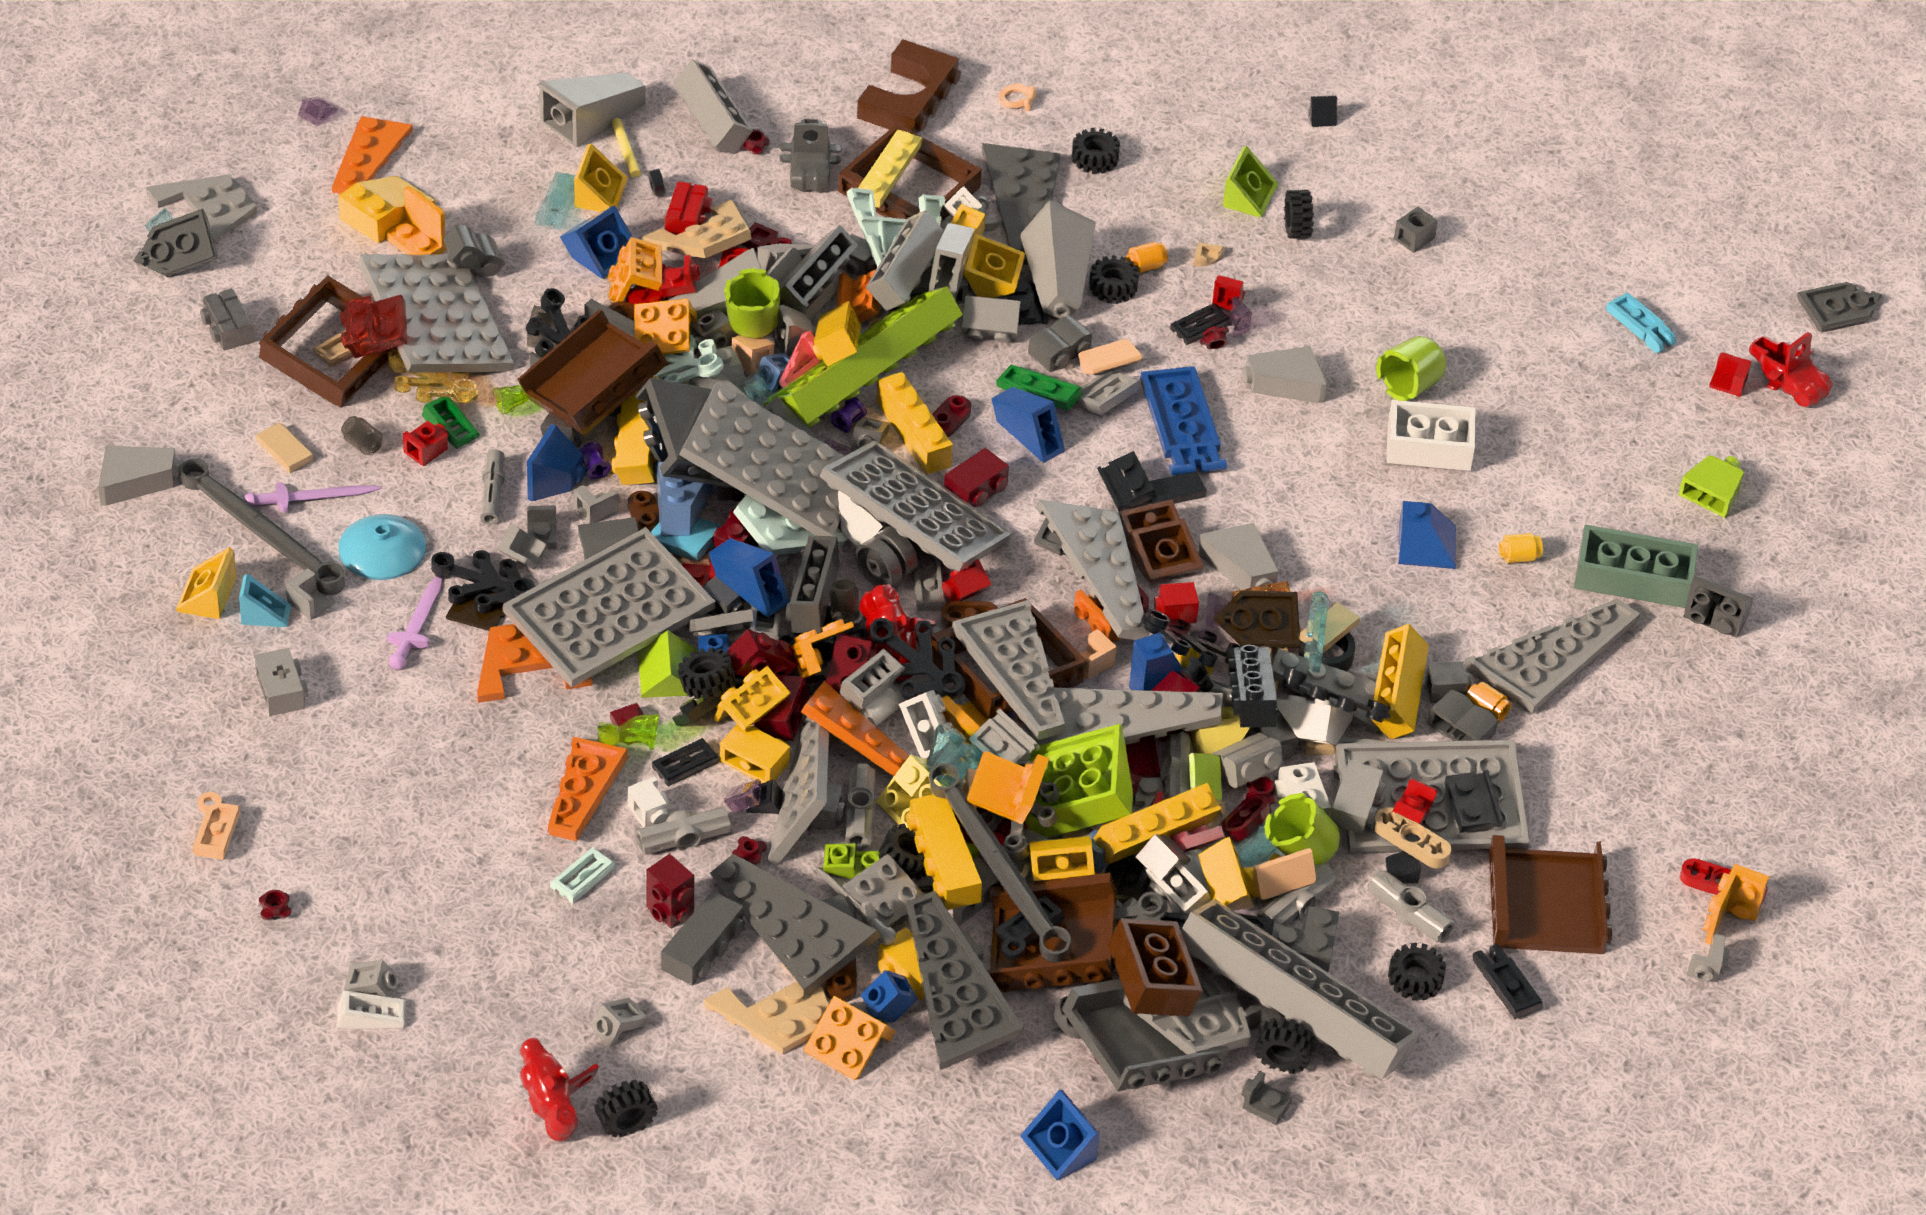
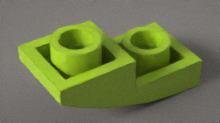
[823,844,880,879]

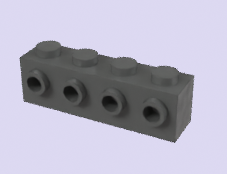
[779,225,858,313]
[786,536,840,633]

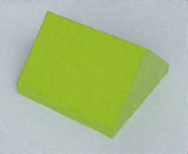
[1223,145,1279,217]
[638,630,697,698]

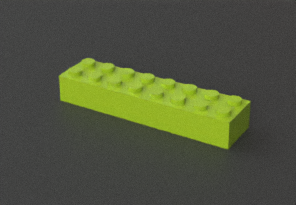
[763,286,963,427]

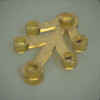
[388,349,479,404]

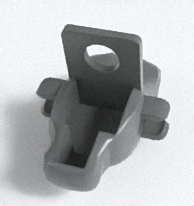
[779,119,842,192]

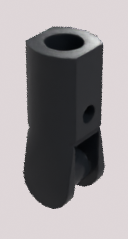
[1180,657,1214,693]

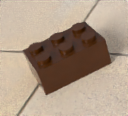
[1108,918,1203,1016]

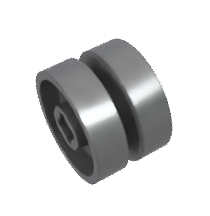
[855,527,918,587]

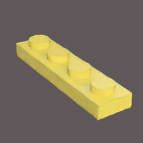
[858,130,922,208]

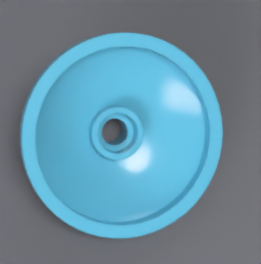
[339,514,426,580]

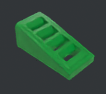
[422,394,480,449]

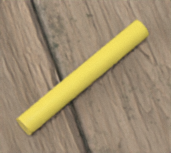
[611,118,641,177]

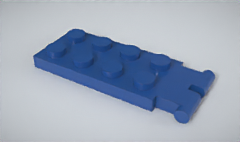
[1140,366,1227,476]

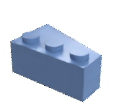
[657,462,714,536]

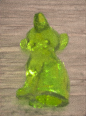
[493,385,529,415]
[597,714,659,750]

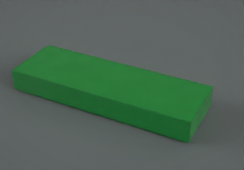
[996,364,1083,411]

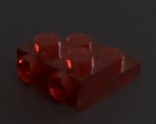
[340,294,407,359]

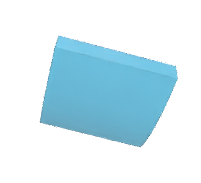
[651,518,723,562]

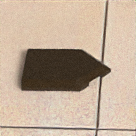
[1213,591,1301,648]

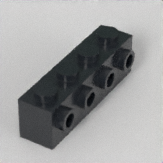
[1228,645,1277,727]

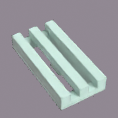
[550,847,615,904]

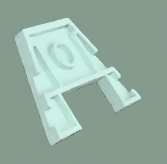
[847,188,945,268]
[733,495,848,555]

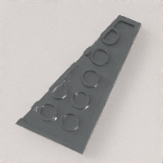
[982,143,1061,266]
[710,854,881,995]
[907,890,1024,1070]

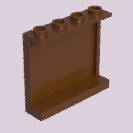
[517,309,668,435]
[1489,835,1612,954]
[987,873,1117,993]

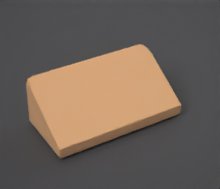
[1079,339,1142,374]
[1252,848,1316,900]

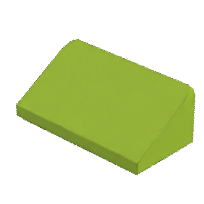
[1189,753,1222,800]

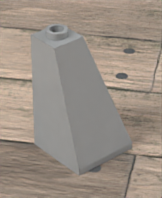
[539,73,645,148]
[1021,200,1095,319]
[668,248,761,335]

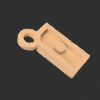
[193,792,240,860]

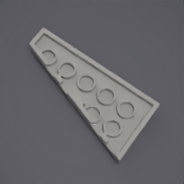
[1036,500,1149,640]
[1464,599,1640,713]
[952,600,1065,741]
[1038,688,1223,745]

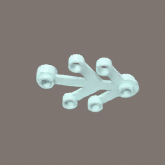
[653,335,724,384]

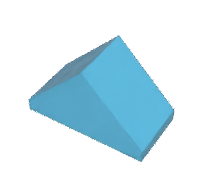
[239,574,291,627]

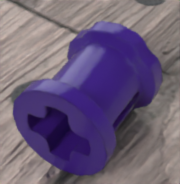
[830,397,867,433]
[579,442,611,480]

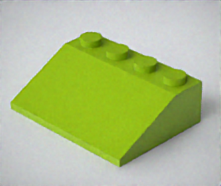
[1025,724,1133,838]

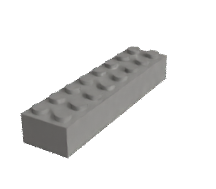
[1181,899,1421,1080]

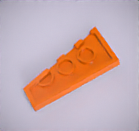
[332,116,413,194]
[801,681,909,776]
[548,736,629,841]

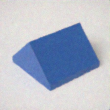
[1020,1089,1100,1181]

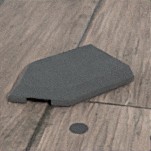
[134,208,218,277]
[1797,282,1882,331]

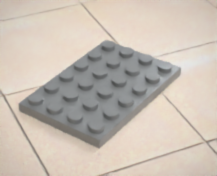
[358,254,514,373]
[679,381,844,536]
[819,440,1012,572]
[503,527,715,687]
[1336,740,1530,853]

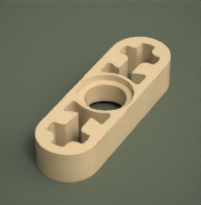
[1374,807,1451,869]

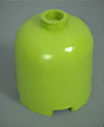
[724,268,780,339]
[1376,336,1446,401]
[1264,793,1340,866]

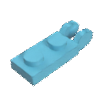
[1606,293,1677,354]

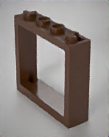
[838,124,982,222]
[259,275,398,407]
[931,598,1087,720]

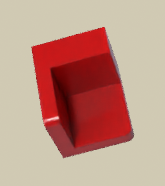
[1709,352,1752,397]

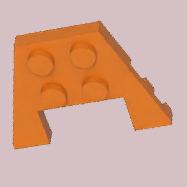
[477,624,592,703]

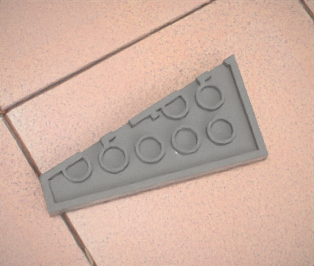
[767,714,829,865]

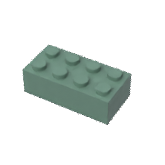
[1574,524,1698,608]

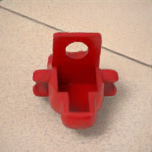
[1749,332,1833,407]
[859,584,936,682]
[520,1038,599,1142]

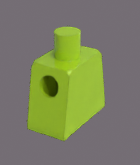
[1678,455,1744,518]

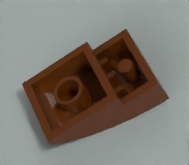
[1119,499,1204,582]

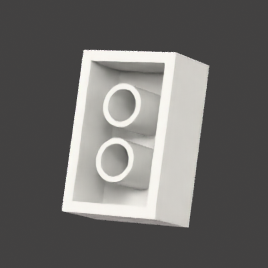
[1387,400,1475,471]

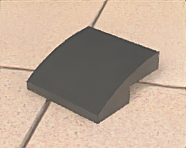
[578,517,638,560]

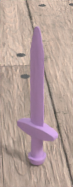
[244,482,382,513]
[387,576,443,670]

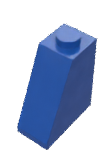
[991,387,1065,463]
[709,538,790,617]
[1129,633,1185,691]

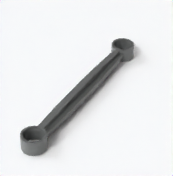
[179,459,345,595]
[929,763,1071,962]

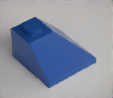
[560,205,633,279]
[527,424,586,501]
[1398,501,1456,569]

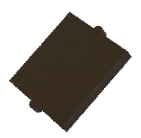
[446,583,508,631]

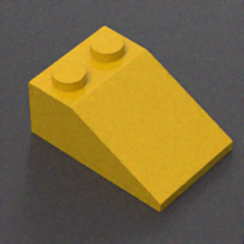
[338,176,436,244]

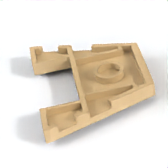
[641,200,751,258]
[704,963,829,1055]

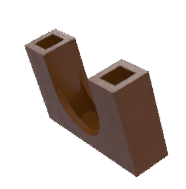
[857,39,961,134]

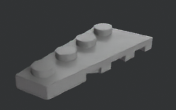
[1272,649,1377,735]

